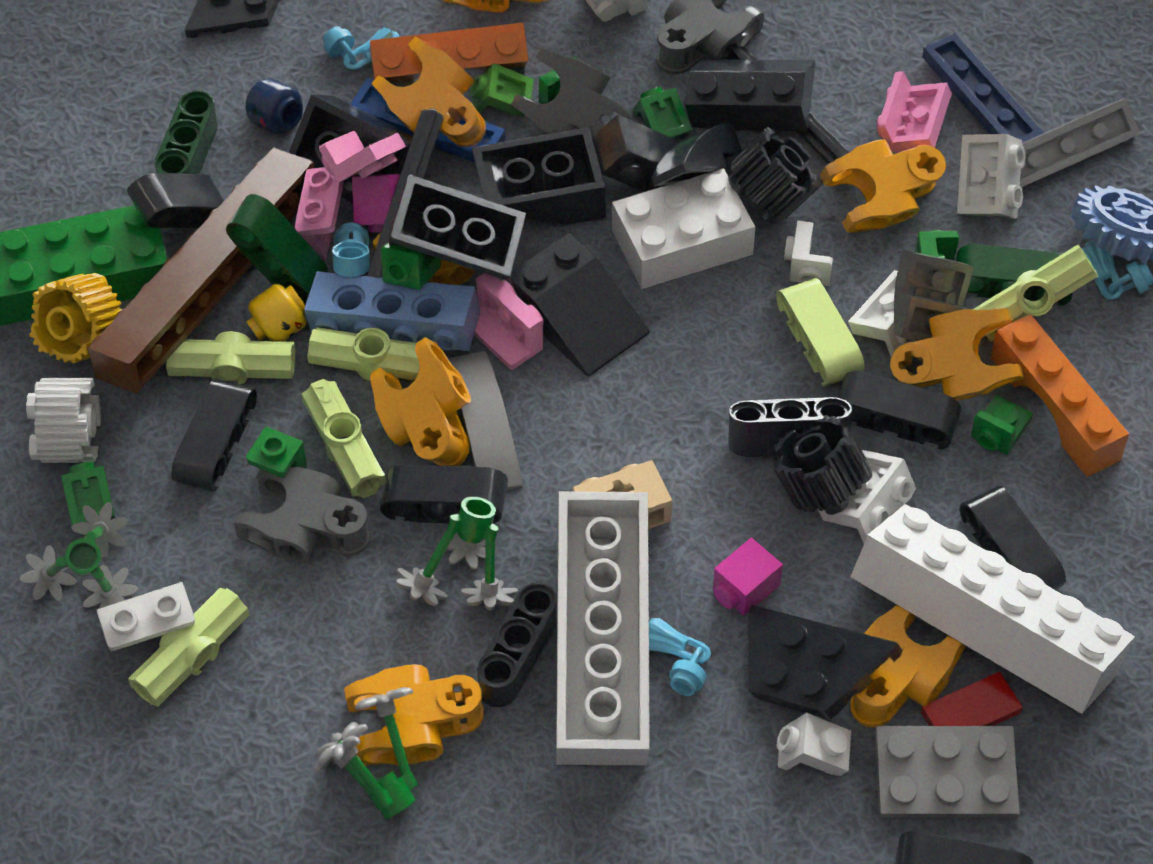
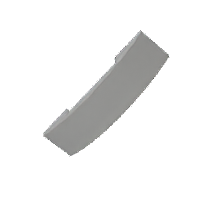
[448,351,523,490]

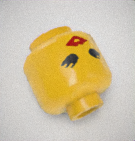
[246,284,307,342]

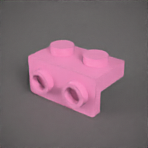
[877,71,952,153]
[319,131,406,183]
[294,167,344,260]
[474,273,544,370]

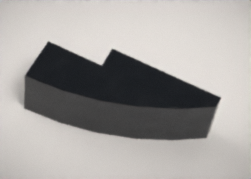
[651,122,742,186]

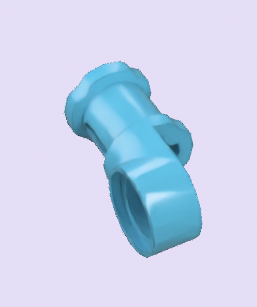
[332,222,370,277]

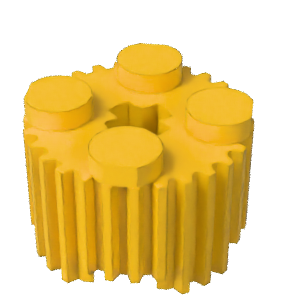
[29,273,122,364]

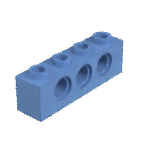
[304,271,480,351]

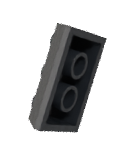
[685,59,816,131]
[289,95,413,203]
[389,174,526,281]

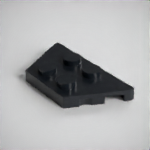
[185,0,280,38]
[749,605,903,720]

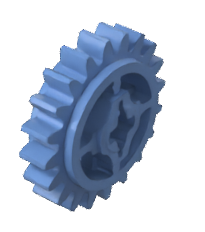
[1071,186,1153,264]

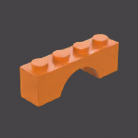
[369,22,529,82]
[991,314,1129,477]

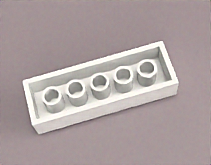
[556,491,649,766]
[851,504,1135,714]

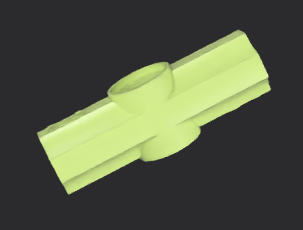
[972,245,1098,342]
[307,327,419,381]
[166,331,295,385]
[302,379,386,499]
[128,588,249,707]

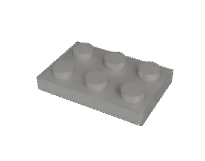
[875,726,1020,818]

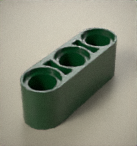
[154,90,218,174]
[226,194,328,305]
[956,244,1073,306]

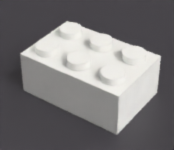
[612,168,755,289]

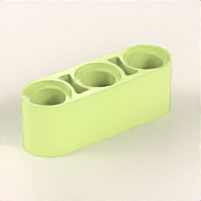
[776,278,865,387]

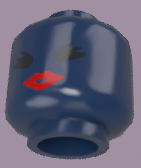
[245,78,303,134]

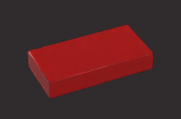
[921,671,1023,726]

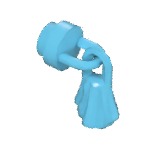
[323,27,400,70]
[1082,241,1153,300]
[649,618,711,696]

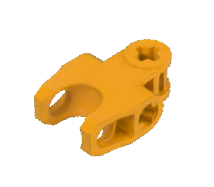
[371,37,486,148]
[820,139,946,233]
[890,308,1024,401]
[370,337,471,466]
[850,605,966,728]
[344,664,484,765]

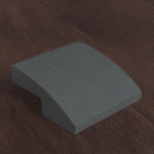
[894,249,974,341]

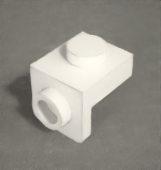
[784,221,833,286]
[777,713,851,776]

